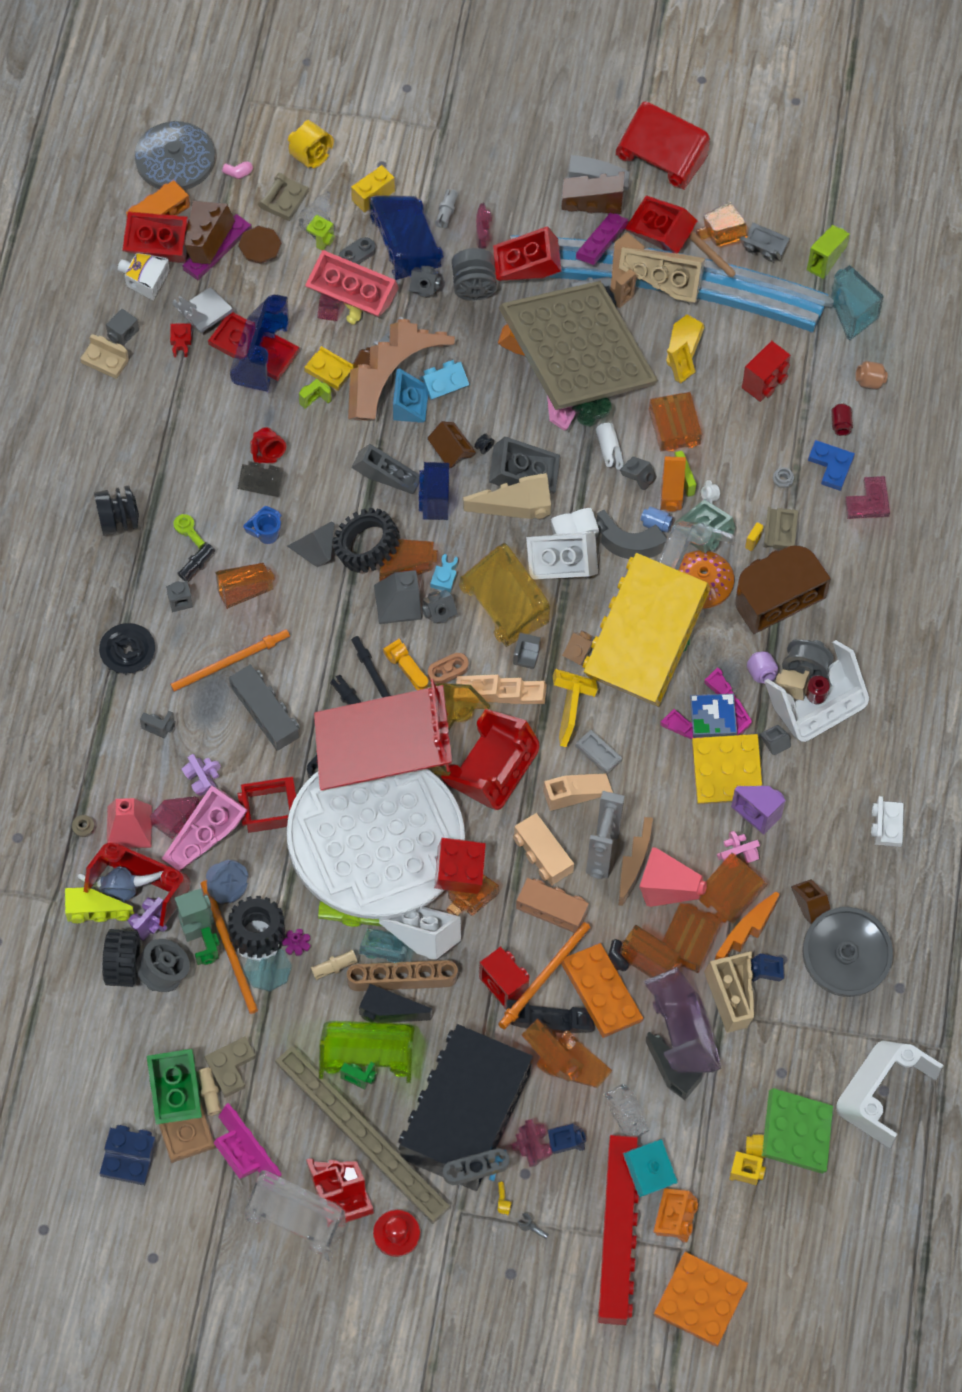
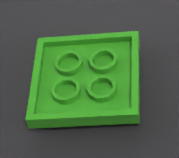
[762,1088,833,1173]

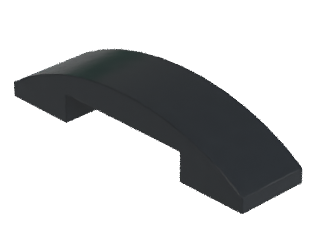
[506,1000,594,1033]

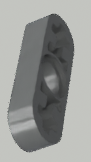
[443,1149,509,1185]

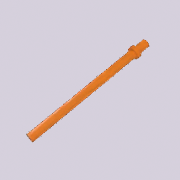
[200,880,258,1014]
[498,922,590,1029]

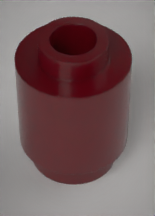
[831,403,853,436]
[806,676,830,704]

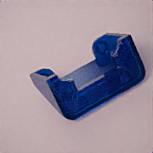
[369,195,444,280]
[230,294,290,392]

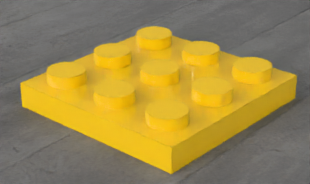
[692,734,762,804]

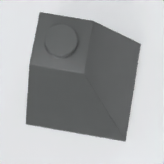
[374,570,421,624]

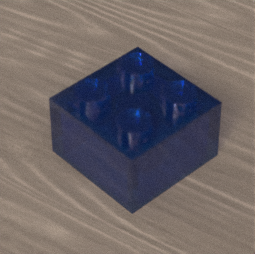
[419,462,449,520]

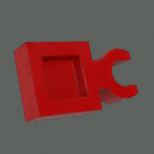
[170,323,192,357]

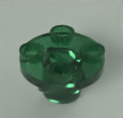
[571,397,612,426]

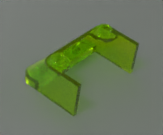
[319,1021,415,1083]

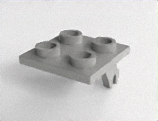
[173,287,234,333]

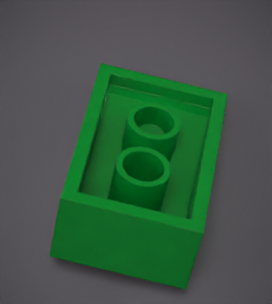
[146,1049,202,1125]

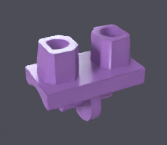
[128,897,167,941]

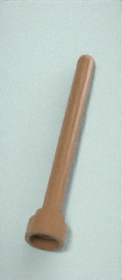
[688,231,736,277]

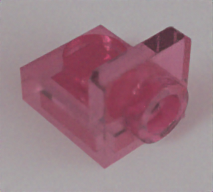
[317,293,341,321]

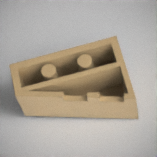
[704,951,754,1033]

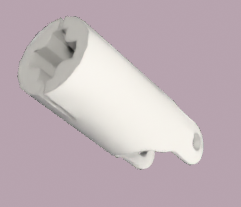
[596,423,623,470]

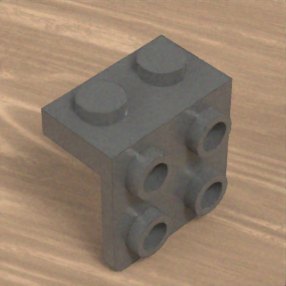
[740,223,790,262]

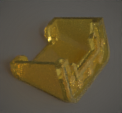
[459,543,550,647]

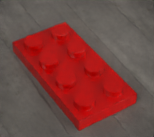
[208,312,300,381]

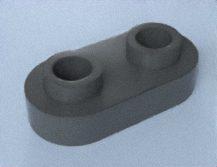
[339,237,375,265]

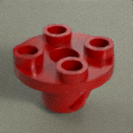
[373,1210,420,1257]

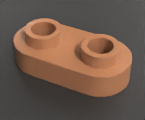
[428,653,468,685]

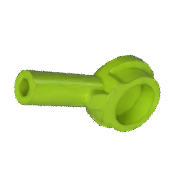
[173,514,205,549]

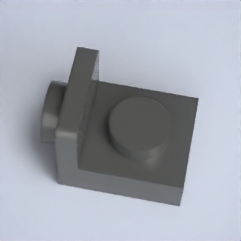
[140,711,176,739]

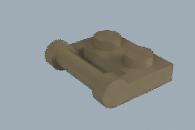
[258,173,309,221]

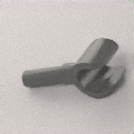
[518,1213,549,1239]

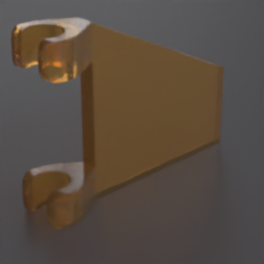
[537,1030,612,1088]

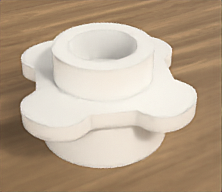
[701,480,720,504]

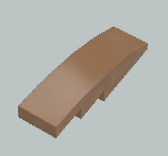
[619,817,653,906]

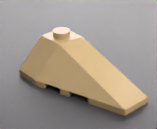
[619,247,705,302]
[463,473,551,519]

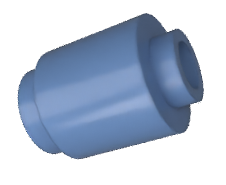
[640,506,673,533]

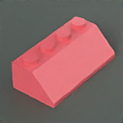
[305,250,398,317]

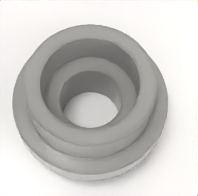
[773,467,794,488]

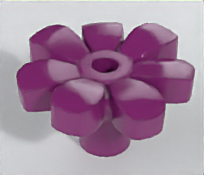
[282,929,310,956]

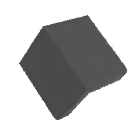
[513,633,541,669]

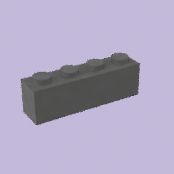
[229,664,300,751]

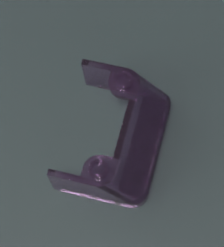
[644,967,721,1073]

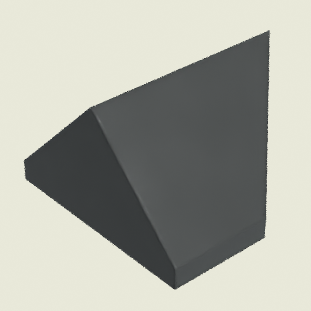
[287,522,334,567]

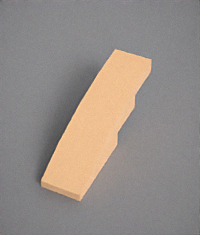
[455,675,547,704]

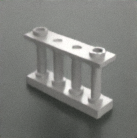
[586,791,625,879]

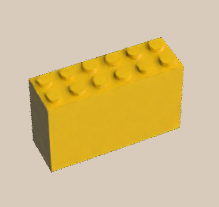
[582,553,711,707]

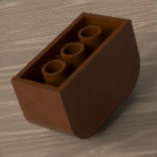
[735,545,831,635]

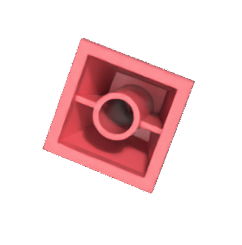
[107,798,152,848]
[639,847,707,907]

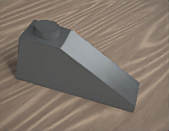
[351,444,421,494]

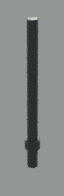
[351,636,391,698]

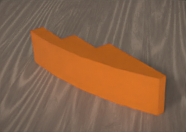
[715,892,780,960]

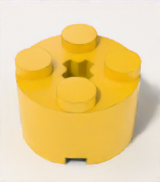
[288,120,334,168]

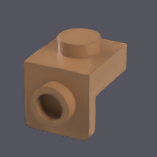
[562,631,593,665]

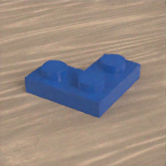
[808,440,855,491]

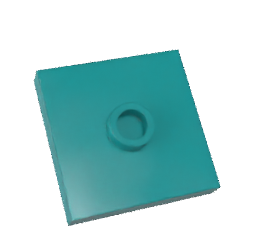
[623,1139,678,1198]

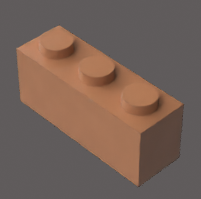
[516,878,589,933]

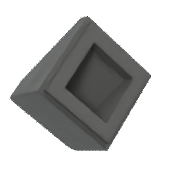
[760,725,791,755]

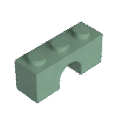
[175,888,214,942]

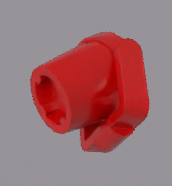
[250,427,287,463]

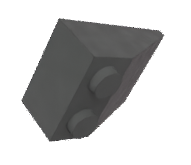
[489,436,560,494]

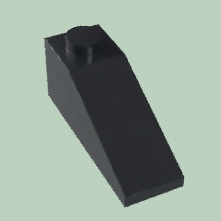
[359,984,432,1023]

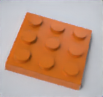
[654,1252,748,1347]

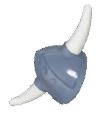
[78,866,163,903]

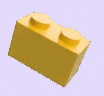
[351,165,395,213]

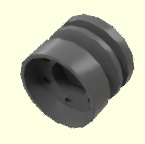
[452,248,497,301]

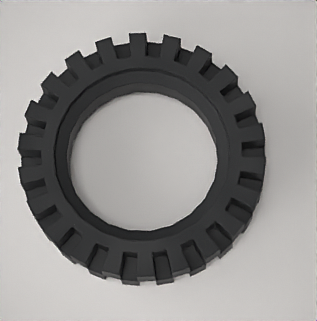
[333,508,400,573]

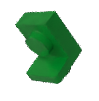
[340,1062,377,1090]

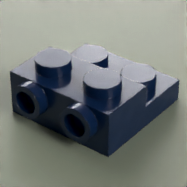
[99,1125,156,1186]

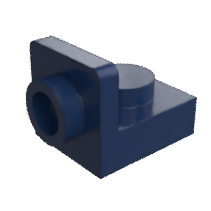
[751,953,784,982]
[548,1124,586,1154]

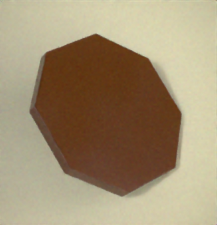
[238,226,282,264]

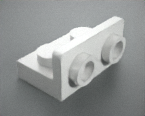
[871,796,903,847]

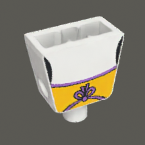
[118,253,170,300]

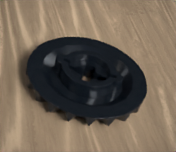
[99,623,156,675]

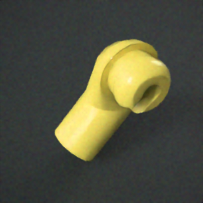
[344,303,362,325]

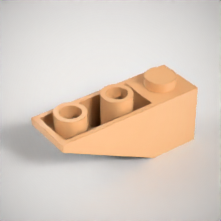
[543,774,613,811]

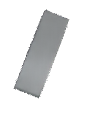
[569,155,629,190]

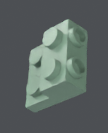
[674,499,736,553]

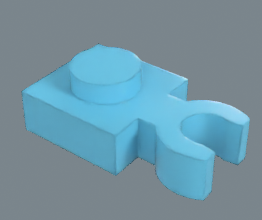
[430,554,458,593]

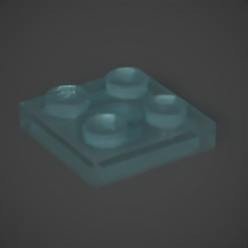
[359,928,409,963]

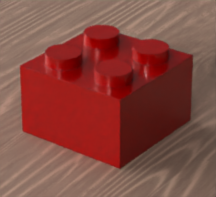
[741,340,791,402]
[434,838,486,894]
[479,946,530,1009]

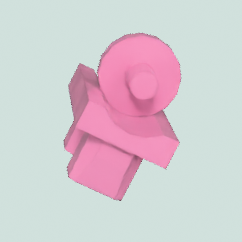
[716,831,760,870]

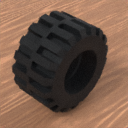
[228,896,285,958]
[102,929,141,987]

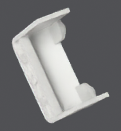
[764,640,869,742]
[836,1041,943,1148]

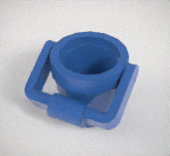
[243,506,282,544]

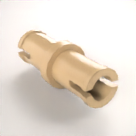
[311,950,358,981]
[197,1068,222,1116]

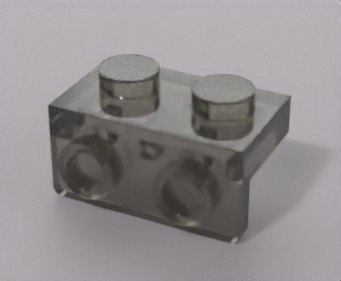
[238,461,286,497]

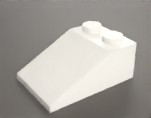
[526,532,598,579]
[379,907,461,959]

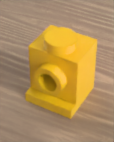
[729,1151,766,1185]

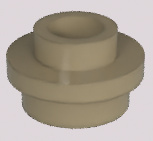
[72,815,94,837]

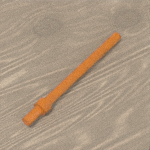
[170,629,290,692]

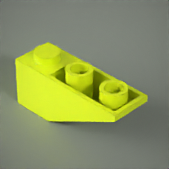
[65,887,134,924]

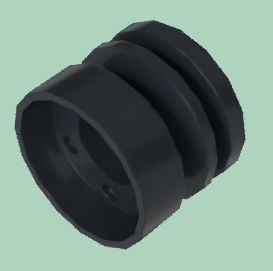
[94,485,139,536]

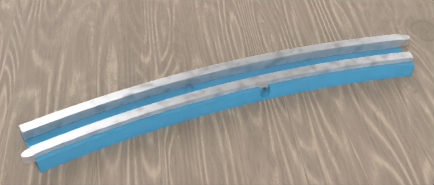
[510,235,834,333]

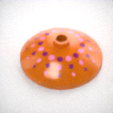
[673,550,734,608]

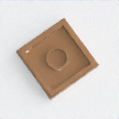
[159,1106,215,1163]

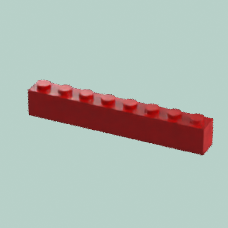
[598,1135,642,1325]

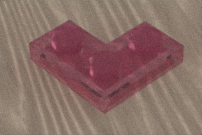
[845,476,890,519]

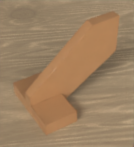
[610,232,645,308]

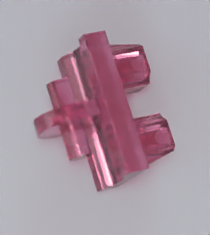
[511,1119,552,1167]

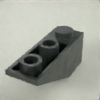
[646,1032,703,1100]

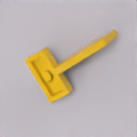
[666,314,704,384]
[553,669,598,747]

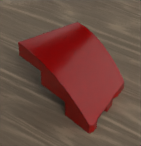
[306,1158,374,1228]

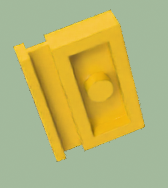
[304,346,354,391]

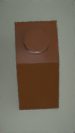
[791,879,831,924]

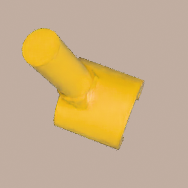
[497,1182,511,1215]

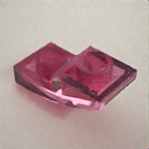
[476,203,492,249]

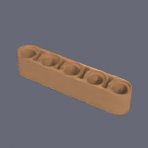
[347,960,458,991]

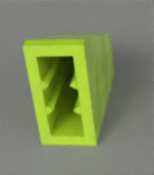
[807,225,850,279]

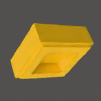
[745,522,764,551]

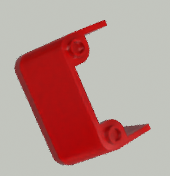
[83,842,191,927]

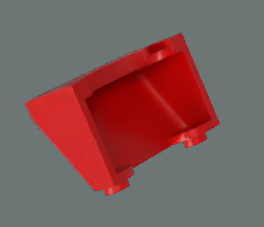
[616,101,710,190]
[441,709,539,810]

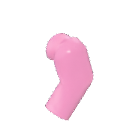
[222,162,253,179]

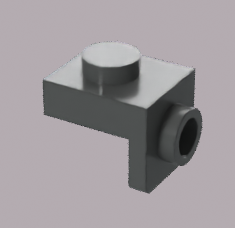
[620,456,657,490]

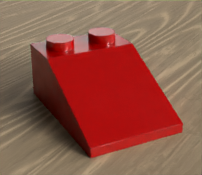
[625,195,698,254]
[122,211,189,263]
[493,226,562,281]

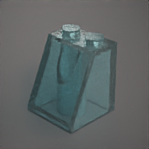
[831,265,884,341]

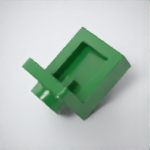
[195,927,220,965]

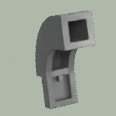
[596,509,668,559]

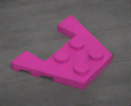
[660,667,752,740]

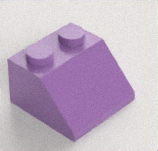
[731,786,785,835]

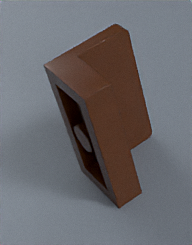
[427,421,476,468]

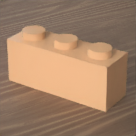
[513,813,574,886]

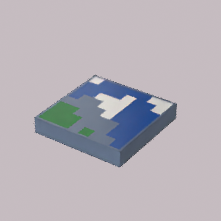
[690,694,737,738]

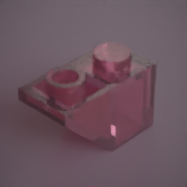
[150,796,199,839]

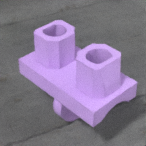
[182,754,221,796]

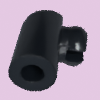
[608,939,629,971]

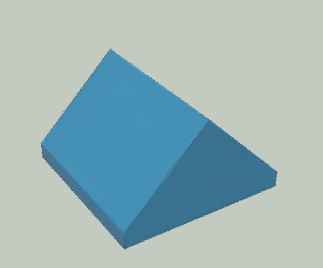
[393,368,428,423]

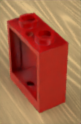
[237,776,296,833]

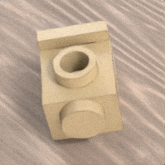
[775,669,810,701]

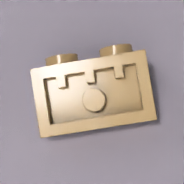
[80,334,129,379]

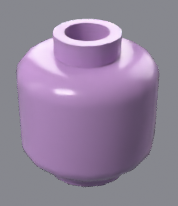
[747,651,778,684]

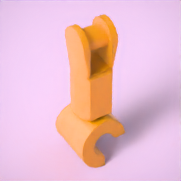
[383,639,428,690]

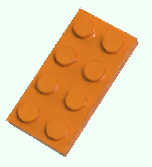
[561,943,643,1038]

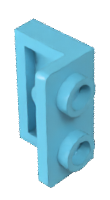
[420,360,469,399]

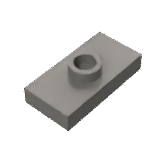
[575,730,622,775]

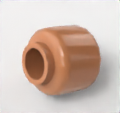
[855,361,888,389]

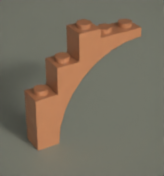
[348,319,455,421]

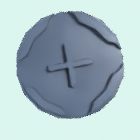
[206,860,249,904]

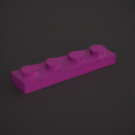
[576,213,628,265]
[182,214,252,281]

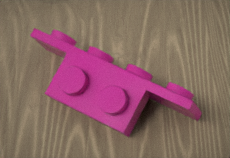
[214,1103,282,1188]

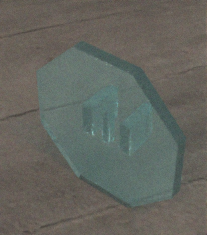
[244,949,292,992]

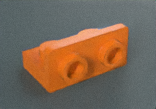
[653,1188,698,1243]

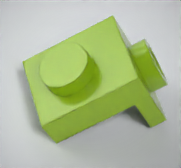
[306,215,335,250]
[299,379,332,409]

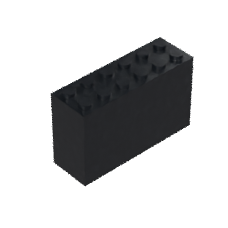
[398,1024,533,1192]

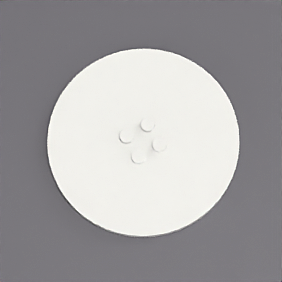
[287,769,465,919]

